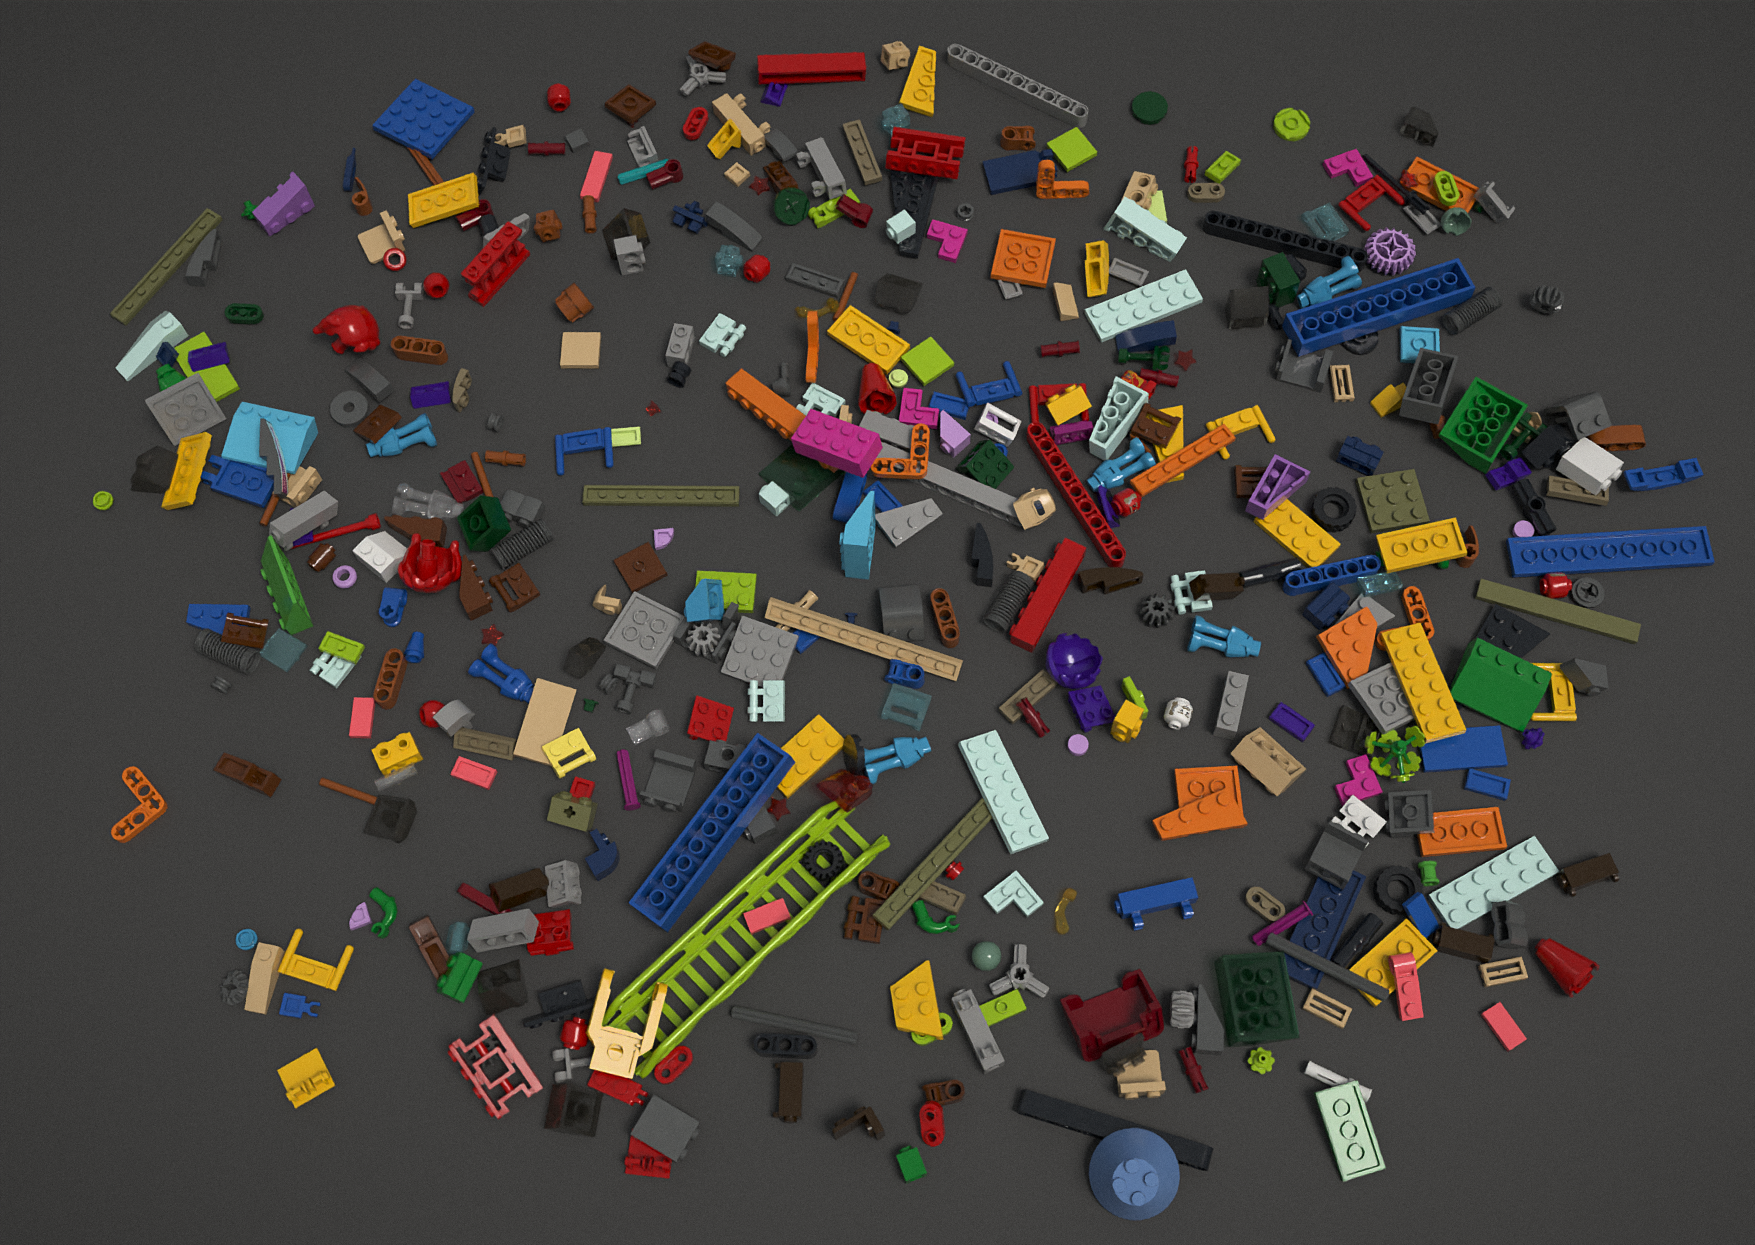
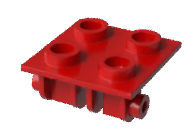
[687,695,734,741]
[625,1128,672,1179]

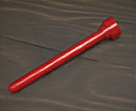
[291,513,381,549]

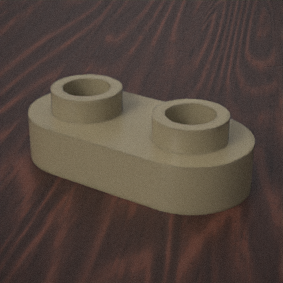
[1187,183,1225,203]
[1245,887,1285,923]

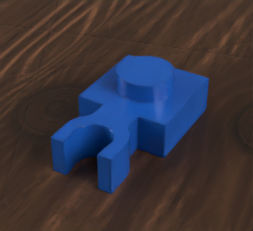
[279,993,321,1019]

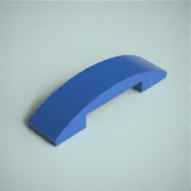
[1623,458,1704,491]

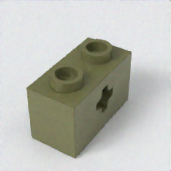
[547,791,598,832]

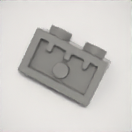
[545,860,582,908]

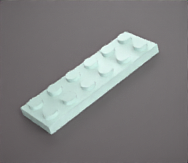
[1084,269,1203,343]
[958,730,1049,855]
[1427,836,1559,929]

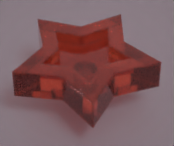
[1400,169,1418,189]
[749,176,770,196]
[1175,349,1197,371]
[481,624,504,646]
[767,798,791,821]

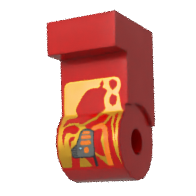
[1120,370,1157,401]

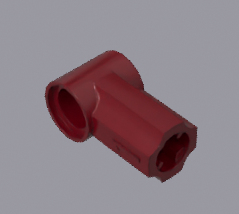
[646,159,684,189]
[835,194,873,228]
[456,199,494,231]

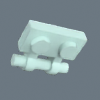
[699,313,746,357]
[796,383,845,418]
[1170,570,1213,615]
[309,652,362,689]
[748,680,785,721]

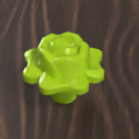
[1248,1047,1275,1075]

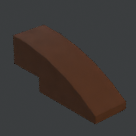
[213,752,282,797]
[409,915,450,981]

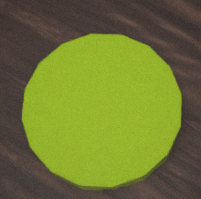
[1273,108,1310,141]

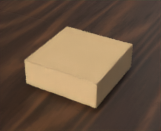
[724,162,750,187]

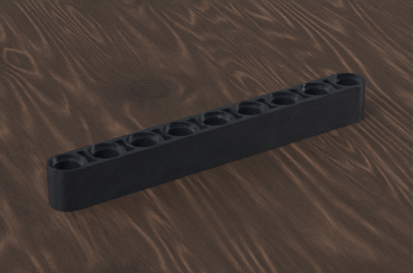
[1203,211,1368,272]
[1016,1089,1213,1171]

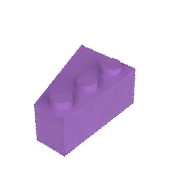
[252,171,315,236]
[1245,454,1311,520]

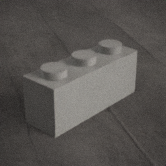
[859,410,920,454]
[1213,671,1249,740]
[467,908,539,953]

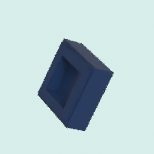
[156,342,179,367]

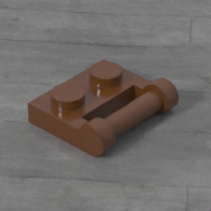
[1131,403,1181,449]
[1234,465,1269,498]
[489,563,540,612]
[221,612,269,649]

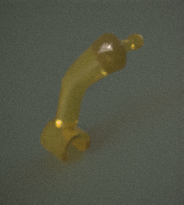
[795,298,840,318]
[1055,888,1077,935]

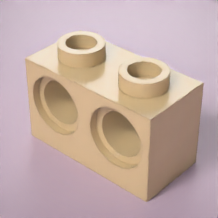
[1121,171,1158,210]

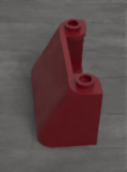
[1060,969,1164,1062]

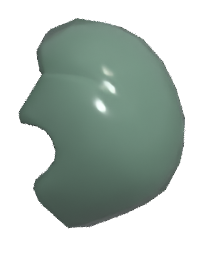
[1440,207,1472,236]

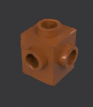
[534,209,562,242]

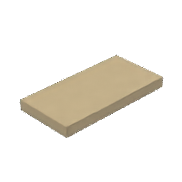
[513,678,576,767]

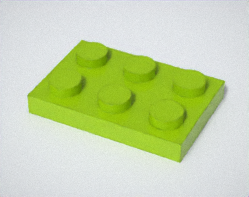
[695,571,757,613]

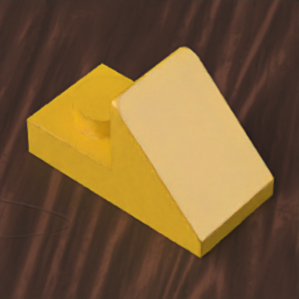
[707,118,741,159]
[1370,383,1406,418]

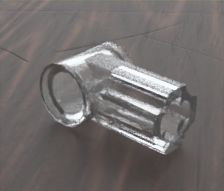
[626,709,671,745]

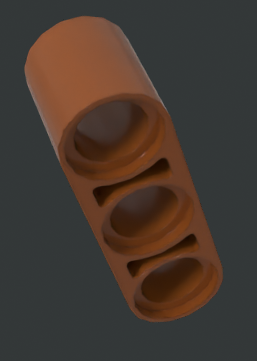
[391,336,448,365]
[1586,425,1646,451]
[930,588,960,648]
[373,648,408,710]

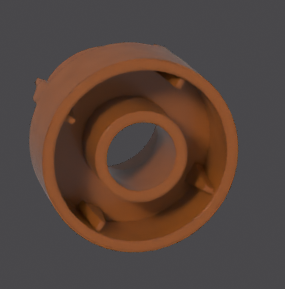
[555,283,594,323]

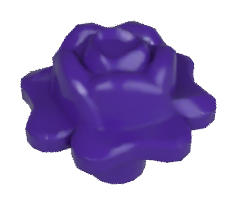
[1522,727,1545,749]

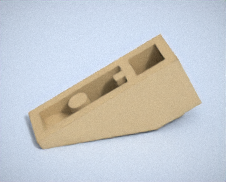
[244,942,285,1015]

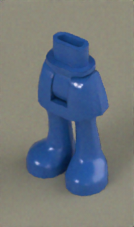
[468,643,535,704]

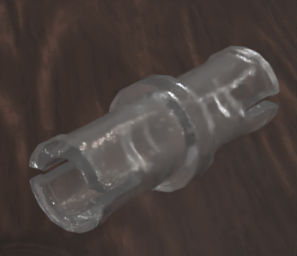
[374,762,418,792]

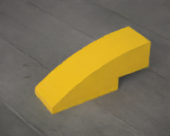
[1085,240,1109,297]

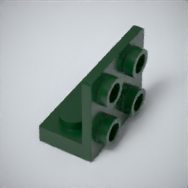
[955,439,1014,489]

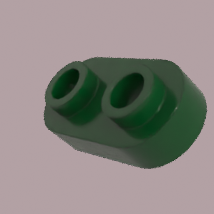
[224,303,264,324]

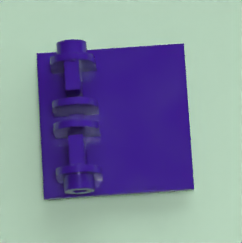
[1068,685,1115,733]

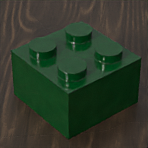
[1256,252,1300,308]
[457,495,511,552]

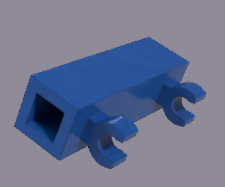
[1114,877,1198,931]

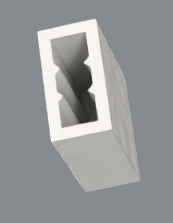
[1556,437,1624,496]

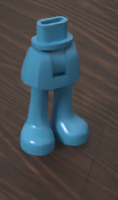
[1296,256,1362,309]
[366,413,437,457]
[1086,437,1156,493]
[1187,615,1261,657]
[863,737,931,785]

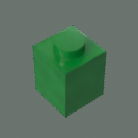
[896,1146,927,1184]

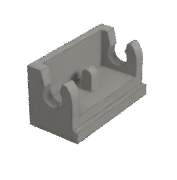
[627,126,658,167]
[1474,180,1515,223]

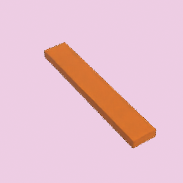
[1130,424,1236,498]

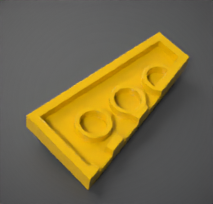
[899,46,936,117]
[1146,405,1184,483]

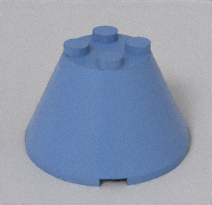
[1089,1128,1180,1220]

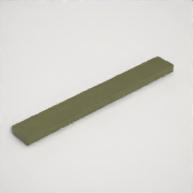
[110,208,223,326]
[582,485,740,507]
[1475,579,1641,644]
[872,798,993,931]

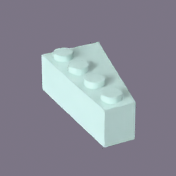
[1104,197,1187,262]
[1089,377,1148,461]

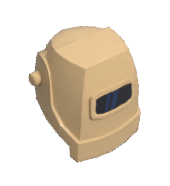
[1013,488,1056,530]

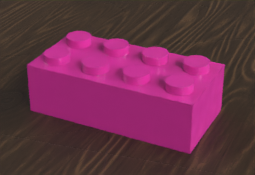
[791,409,883,478]

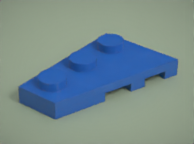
[186,604,251,634]

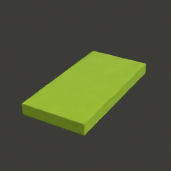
[174,332,240,402]

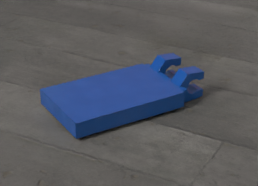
[201,455,274,508]

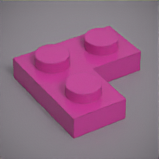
[1323,149,1374,187]
[927,220,968,263]
[899,388,939,429]
[1334,755,1382,807]

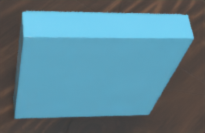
[1399,326,1440,363]

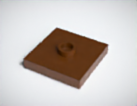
[605,84,656,124]
[353,404,402,444]
[614,542,668,594]

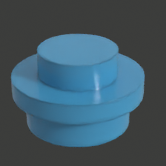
[236,929,258,950]

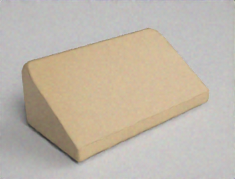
[1053,283,1079,321]

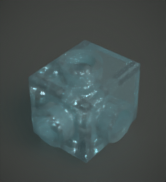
[881,103,910,136]
[715,245,743,277]

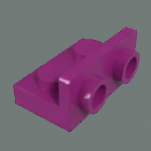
[1050,420,1093,445]

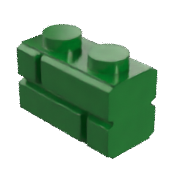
[436,952,483,1003]

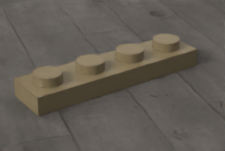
[842,119,882,186]

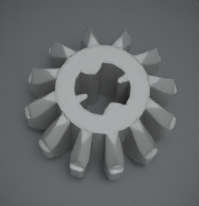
[686,621,721,657]
[1169,990,1195,1029]

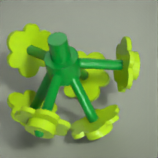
[1365,726,1425,783]

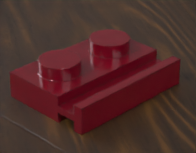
[440,460,484,506]

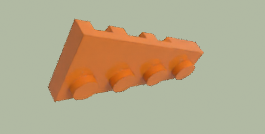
[1152,787,1248,841]

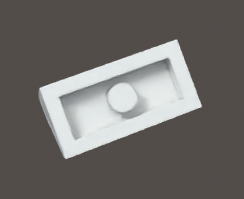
[974,402,1021,447]

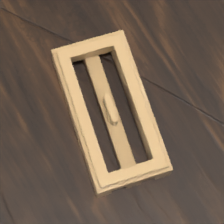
[1329,365,1355,402]
[1478,957,1528,987]
[1302,989,1352,1029]

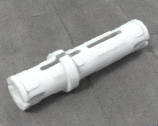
[1304,1061,1372,1103]

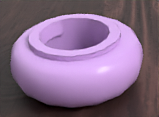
[332,565,357,589]

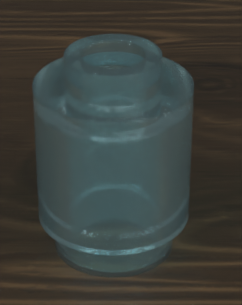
[446,922,470,954]

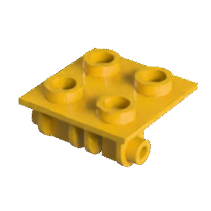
[277,1048,335,1108]

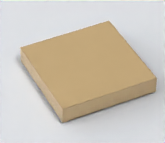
[560,332,601,369]

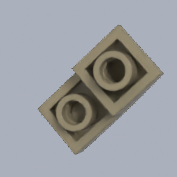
[453,368,472,413]

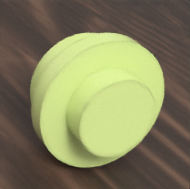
[889,369,908,388]

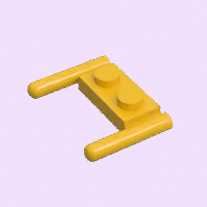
[1206,405,1276,460]
[1530,663,1577,721]
[277,929,354,991]

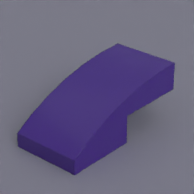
[1485,457,1532,491]

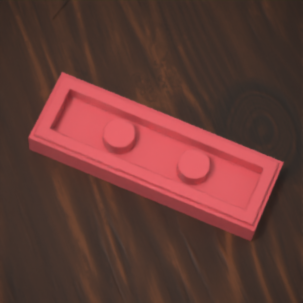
[580,151,613,202]

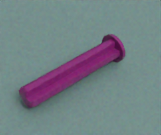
[616,749,641,811]
[1252,901,1313,946]

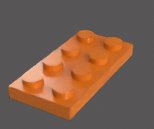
[1399,157,1479,213]
[1417,807,1507,857]

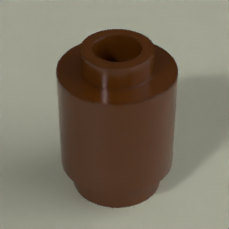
[306,543,336,573]

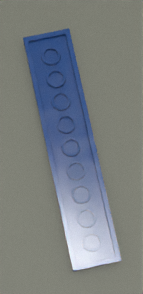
[1506,526,1715,577]

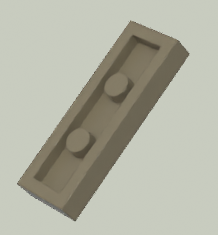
[1546,476,1609,506]
[999,669,1057,725]
[453,727,516,760]

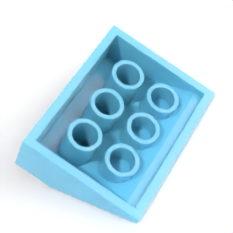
[221,402,318,474]
[840,491,876,579]

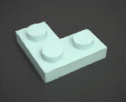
[983,870,1044,917]

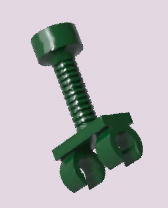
[1118,346,1170,370]
[1500,412,1548,461]

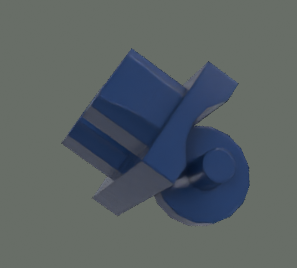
[672,201,708,234]

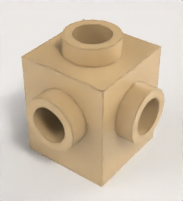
[881,41,910,70]

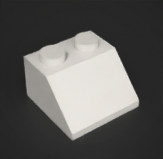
[352,531,407,583]

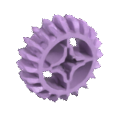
[1364,227,1416,276]

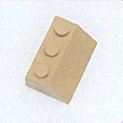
[1231,727,1306,796]

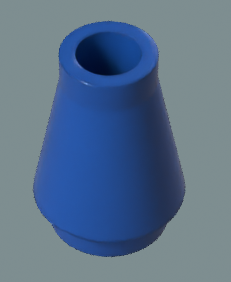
[404,632,424,663]

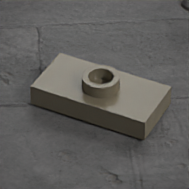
[919,881,966,915]

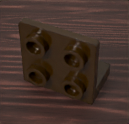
[832,1106,885,1141]

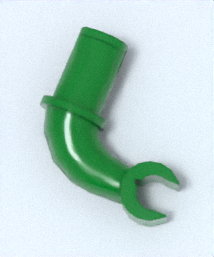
[369,887,397,939]
[912,900,960,934]

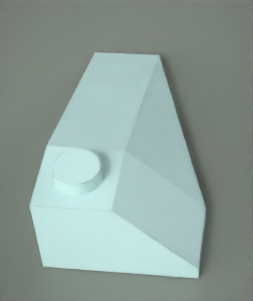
[116,311,189,381]

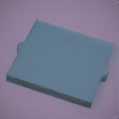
[260,628,307,672]

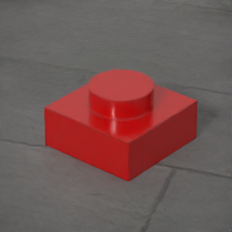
[570,777,596,799]

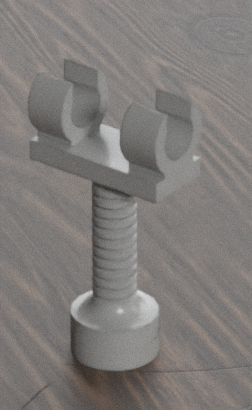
[395,283,424,329]
[552,1048,592,1083]

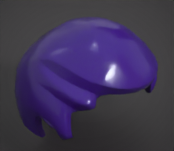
[1045,633,1103,689]

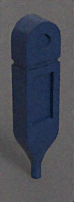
[343,148,357,191]

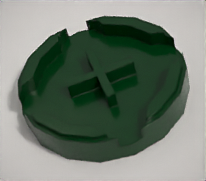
[1131,91,1168,125]
[773,187,810,225]

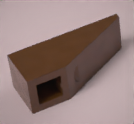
[763,161,799,195]
[384,515,447,548]
[459,554,493,621]

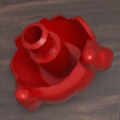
[313,305,380,354]
[397,533,462,593]

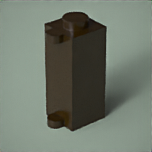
[1189,573,1245,601]
[1557,853,1619,897]
[489,868,549,912]
[1432,922,1495,964]
[773,1062,804,1123]

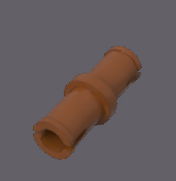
[582,195,597,234]
[485,450,526,466]

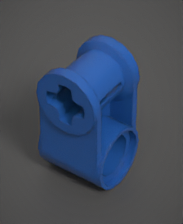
[379,587,407,627]
[884,659,925,689]

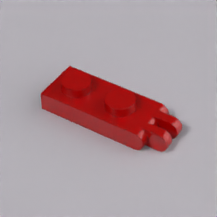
[587,1070,649,1106]

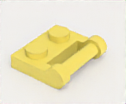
[542,728,596,779]

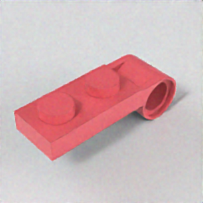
[1388,952,1424,1021]

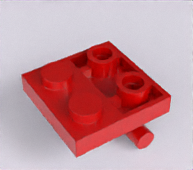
[527,909,574,956]

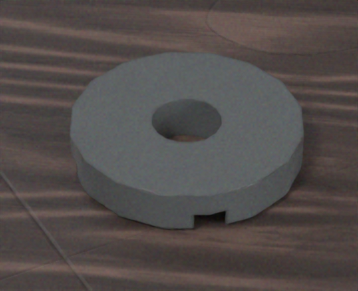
[330,391,369,427]

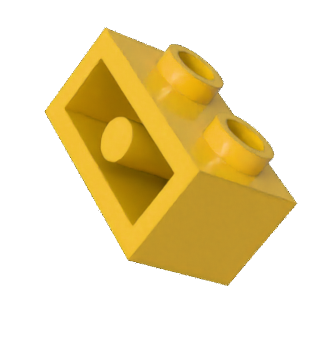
[1045,384,1092,425]
[1110,700,1144,743]
[371,732,423,777]

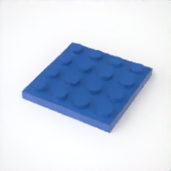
[372,79,475,159]

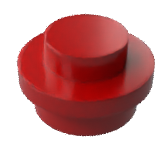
[945,861,964,881]

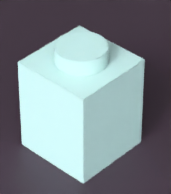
[886,210,916,244]
[759,481,790,517]

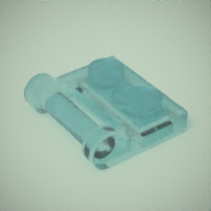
[1301,202,1349,241]
[881,683,932,731]

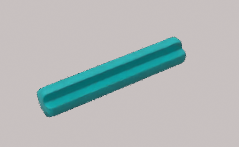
[617,159,668,185]

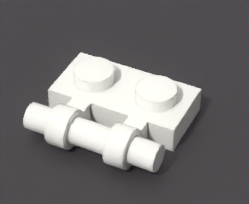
[1331,795,1387,849]

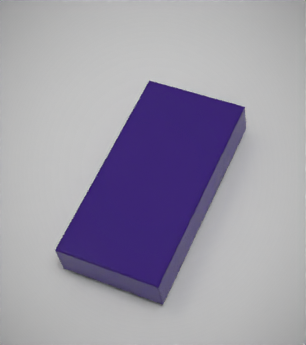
[1269,702,1315,743]

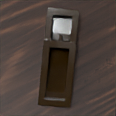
[1077,567,1144,595]

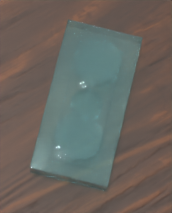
[1356,572,1403,597]

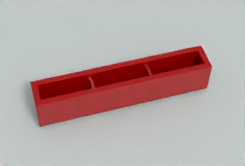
[757,52,866,84]
[1009,538,1087,653]

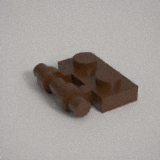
[843,896,885,944]

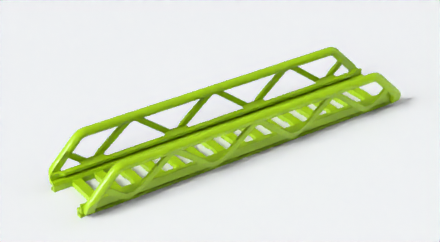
[602,797,891,1079]

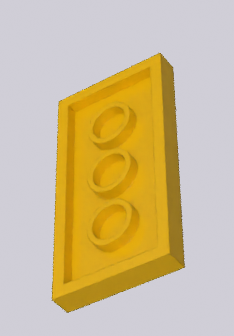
[408,173,479,228]
[827,305,910,374]
[161,432,212,510]
[1254,499,1341,568]
[1376,517,1467,573]
[777,714,844,799]
[1349,918,1438,1008]

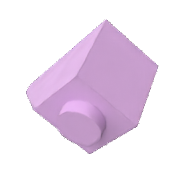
[940,410,971,458]

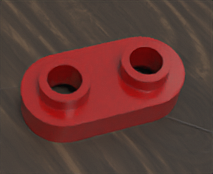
[683,107,709,140]
[654,1046,693,1085]
[920,1101,945,1146]

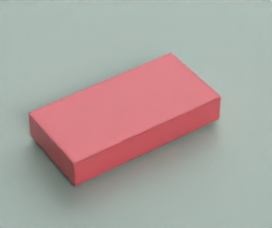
[349,697,376,738]
[450,756,497,790]
[743,898,791,935]
[1481,1002,1527,1052]

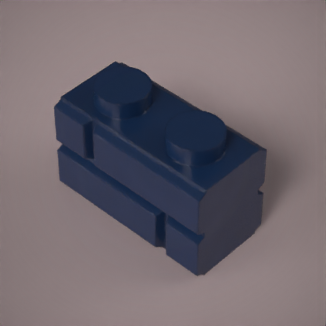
[1336,436,1384,476]
[1302,582,1350,630]

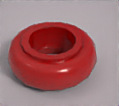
[383,248,406,271]

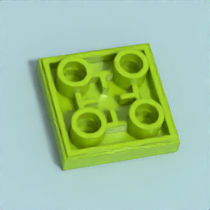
[1046,127,1097,172]
[901,337,954,386]

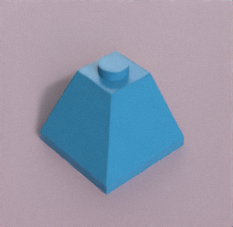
[684,579,725,622]

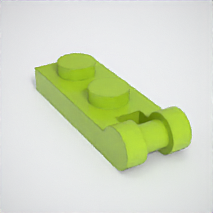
[808,189,860,228]

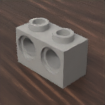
[614,235,646,275]
[665,323,695,368]

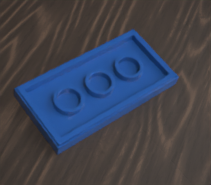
[1419,725,1508,773]

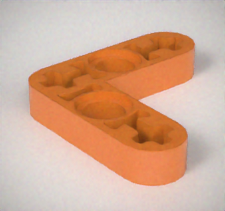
[1036,160,1089,199]
[806,311,819,383]
[871,423,930,479]
[1375,586,1434,651]
[111,766,168,843]

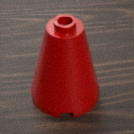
[858,363,897,415]
[1535,938,1600,998]

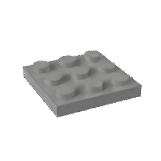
[145,373,226,446]
[604,591,685,669]
[721,616,799,688]
[1348,663,1415,735]

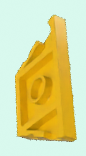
[890,960,944,1040]

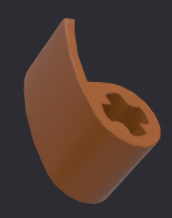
[352,177,373,216]
[1456,525,1479,568]

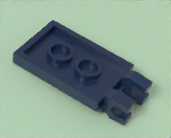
[983,149,1058,195]

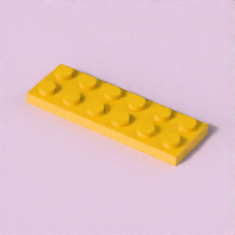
[1380,623,1466,744]

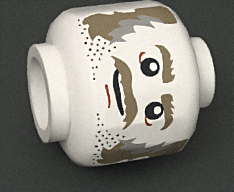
[1164,697,1193,730]

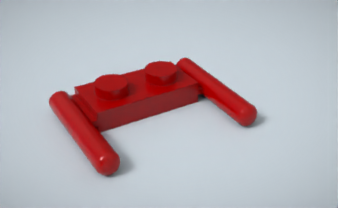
[1338,175,1405,231]
[1029,383,1089,423]

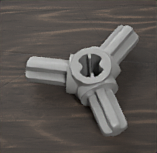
[680,55,726,96]
[989,944,1049,998]

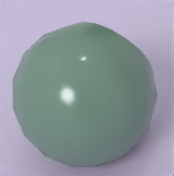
[971,941,1001,971]

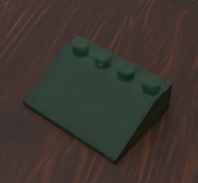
[759,444,845,512]
[1214,952,1300,1047]

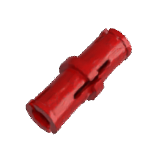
[1184,146,1199,183]

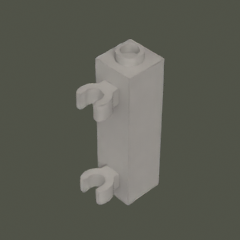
[796,137,847,199]
[269,491,338,551]
[951,989,1005,1074]

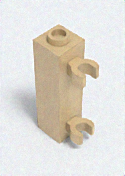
[712,93,771,155]

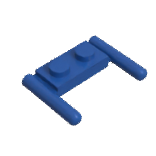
[956,361,1023,407]
[555,427,614,476]

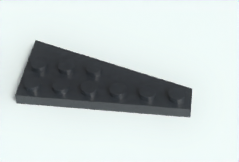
[890,170,939,258]
[1448,604,1551,711]

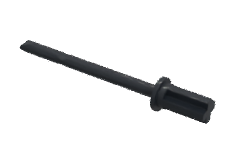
[1362,154,1430,215]

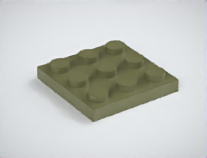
[1356,469,1430,534]

